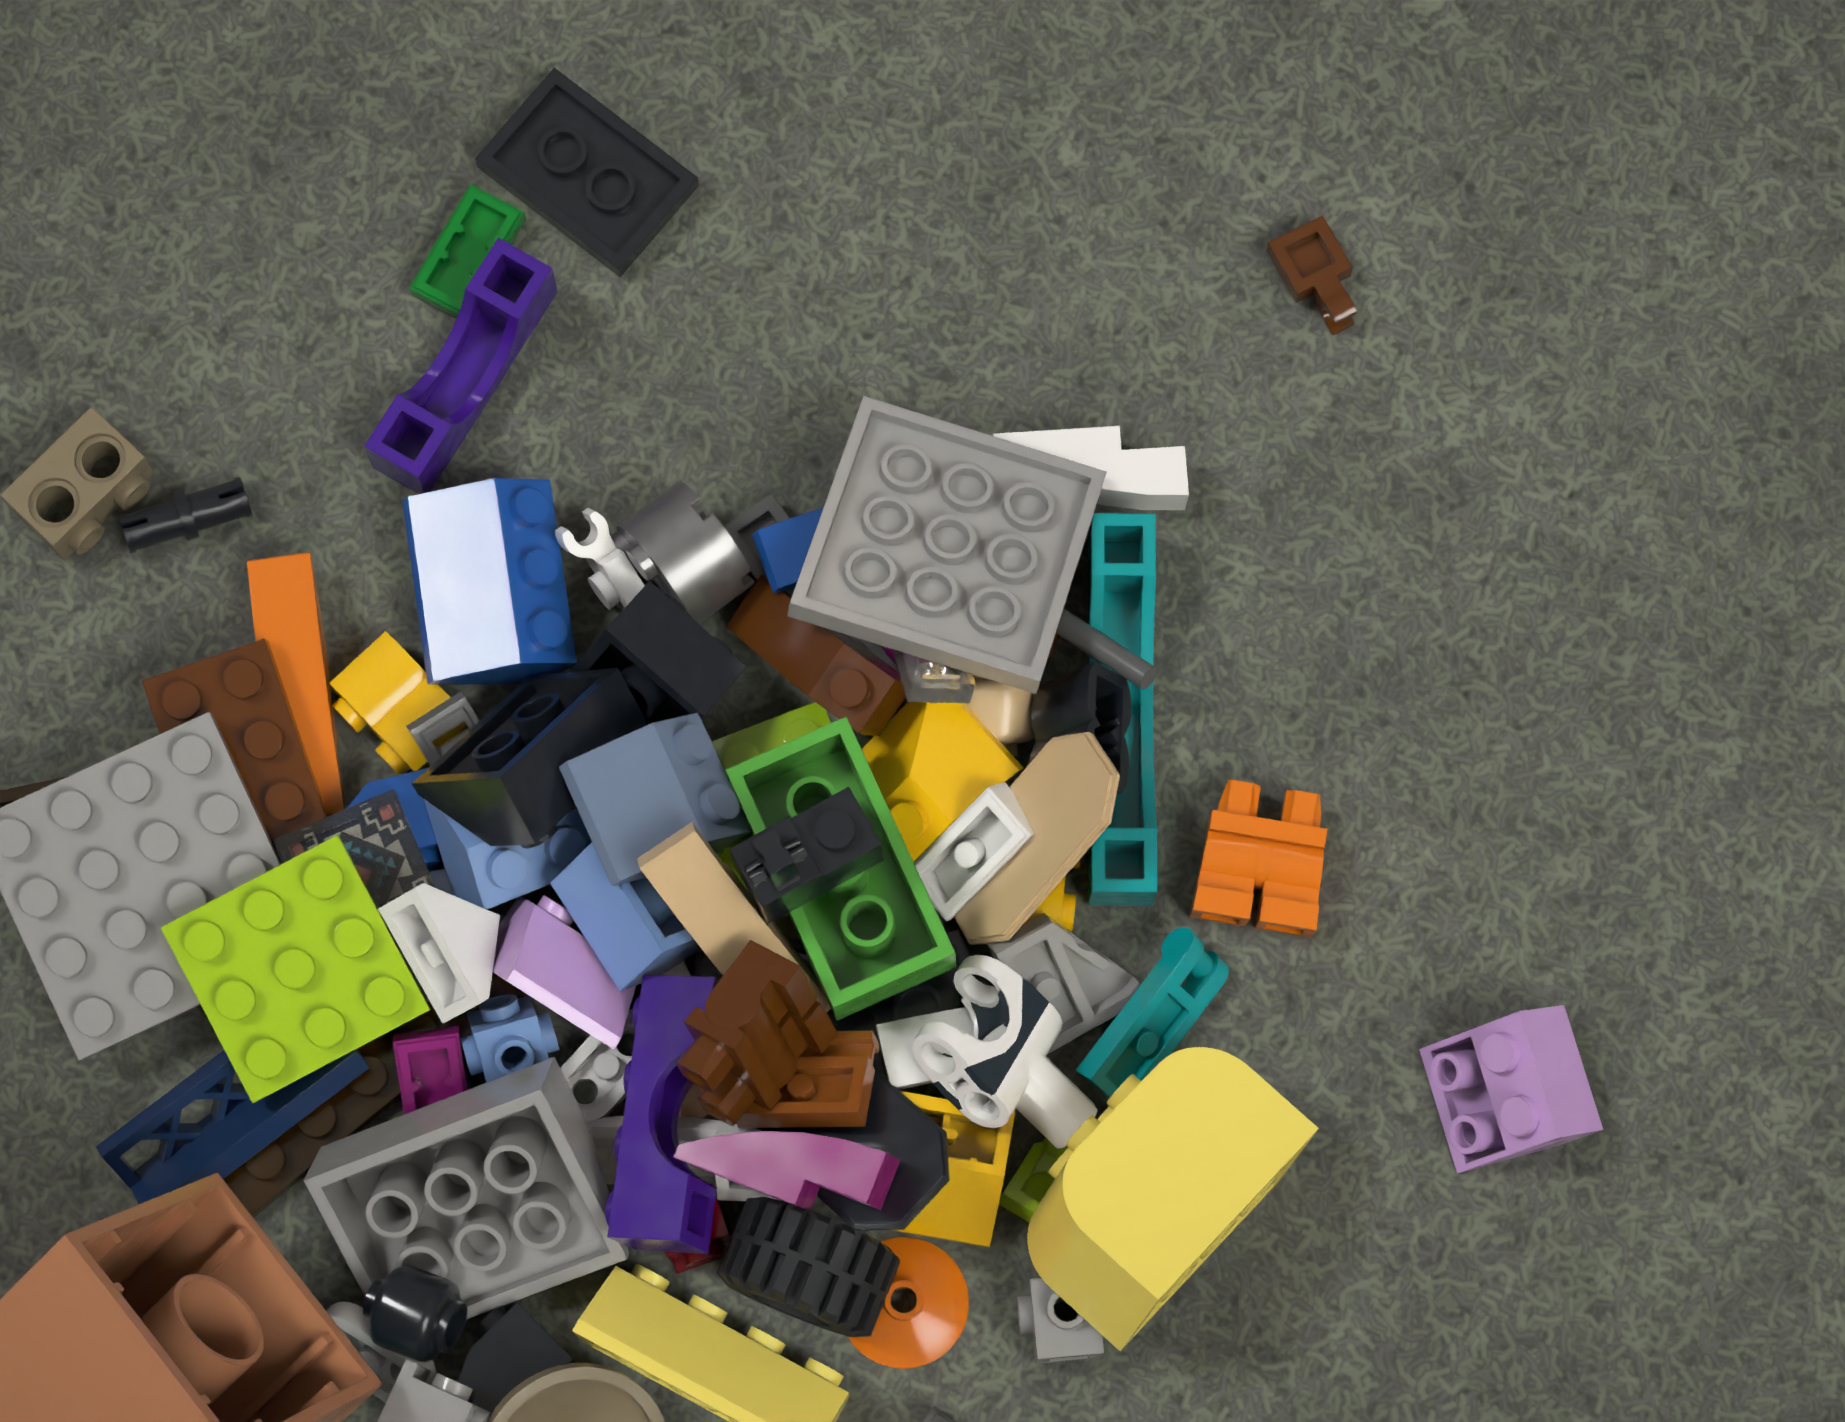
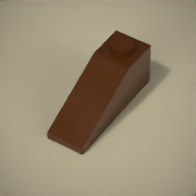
[726,575,915,736]

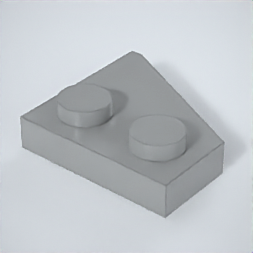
[987,913,1142,1054]

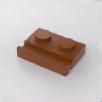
[736,1030,880,1128]

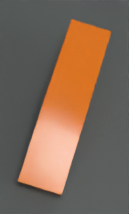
[247,551,346,815]

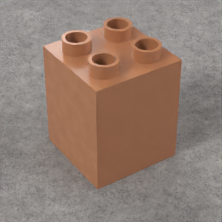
[0,1172,383,1422]

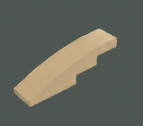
[637,821,831,1012]

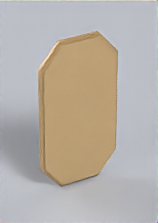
[954,732,1120,945]

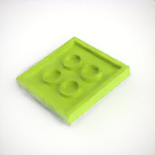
[160,835,431,1104]

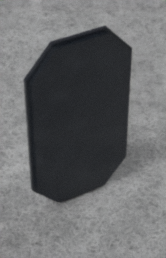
[754,1070,950,1231]

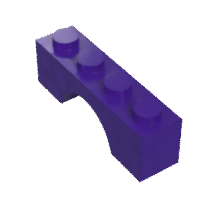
[364,237,558,494]
[605,975,719,1254]

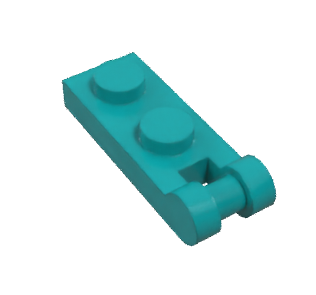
[1076,927,1229,1099]

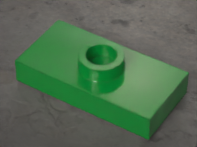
[409,184,526,319]

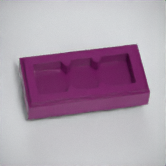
[393,1026,469,1115]

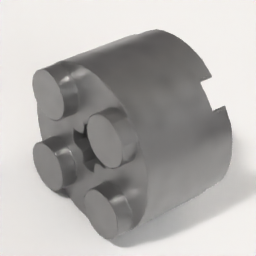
[611,481,754,624]

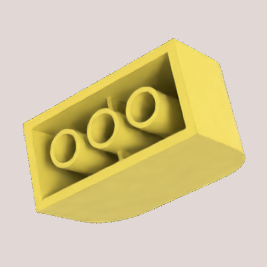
[1027,1047,1319,1351]

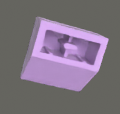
[1419,1005,1603,1174]

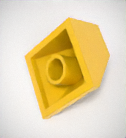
[862,674,1024,863]

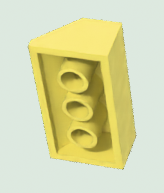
[572,1263,849,1422]

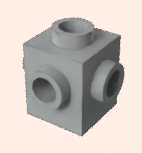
[1017,1278,1104,1364]

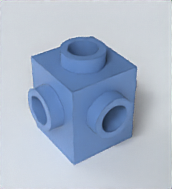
[460,994,559,1083]

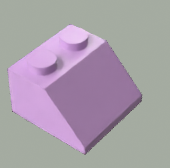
[493,895,636,1050]

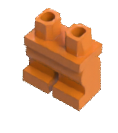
[1189,779,1328,937]

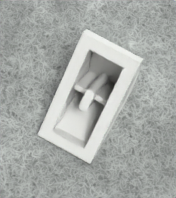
[378,883,500,1024]

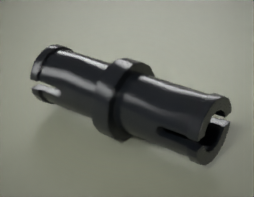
[118,477,253,554]

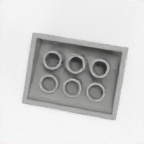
[304,1057,629,1319]

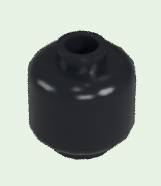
[363,1265,468,1363]

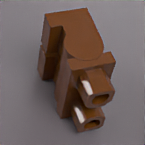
[676,940,838,1126]

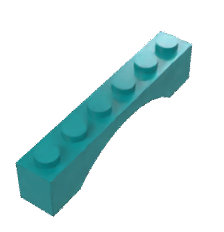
[1088,513,1157,906]

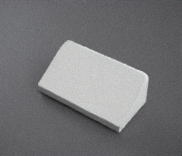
[914,782,1035,921]

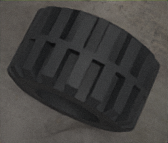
[717,1197,900,1337]

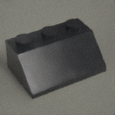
[412,668,648,849]

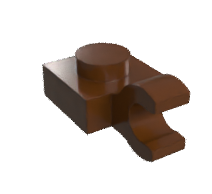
[1266,216,1357,335]

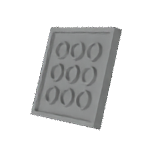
[787,396,1107,694]
[0,712,282,1061]

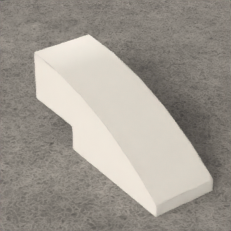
[993,426,1189,510]

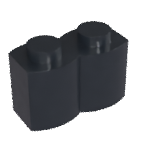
[1029,662,1132,795]

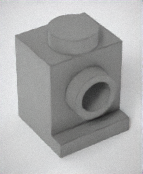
[377,1359,492,1422]

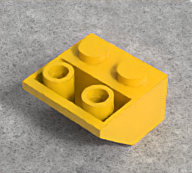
[892,1091,1015,1248]

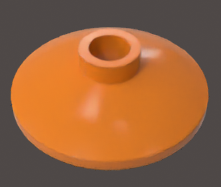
[847,1237,969,1369]

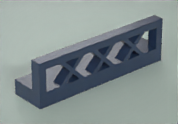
[96,1048,370,1204]

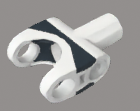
[912,955,1098,1149]

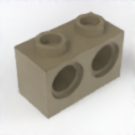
[0,407,154,561]

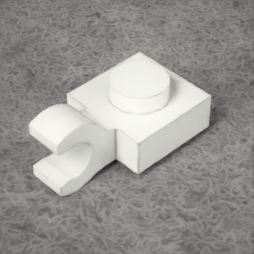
[555,508,645,611]

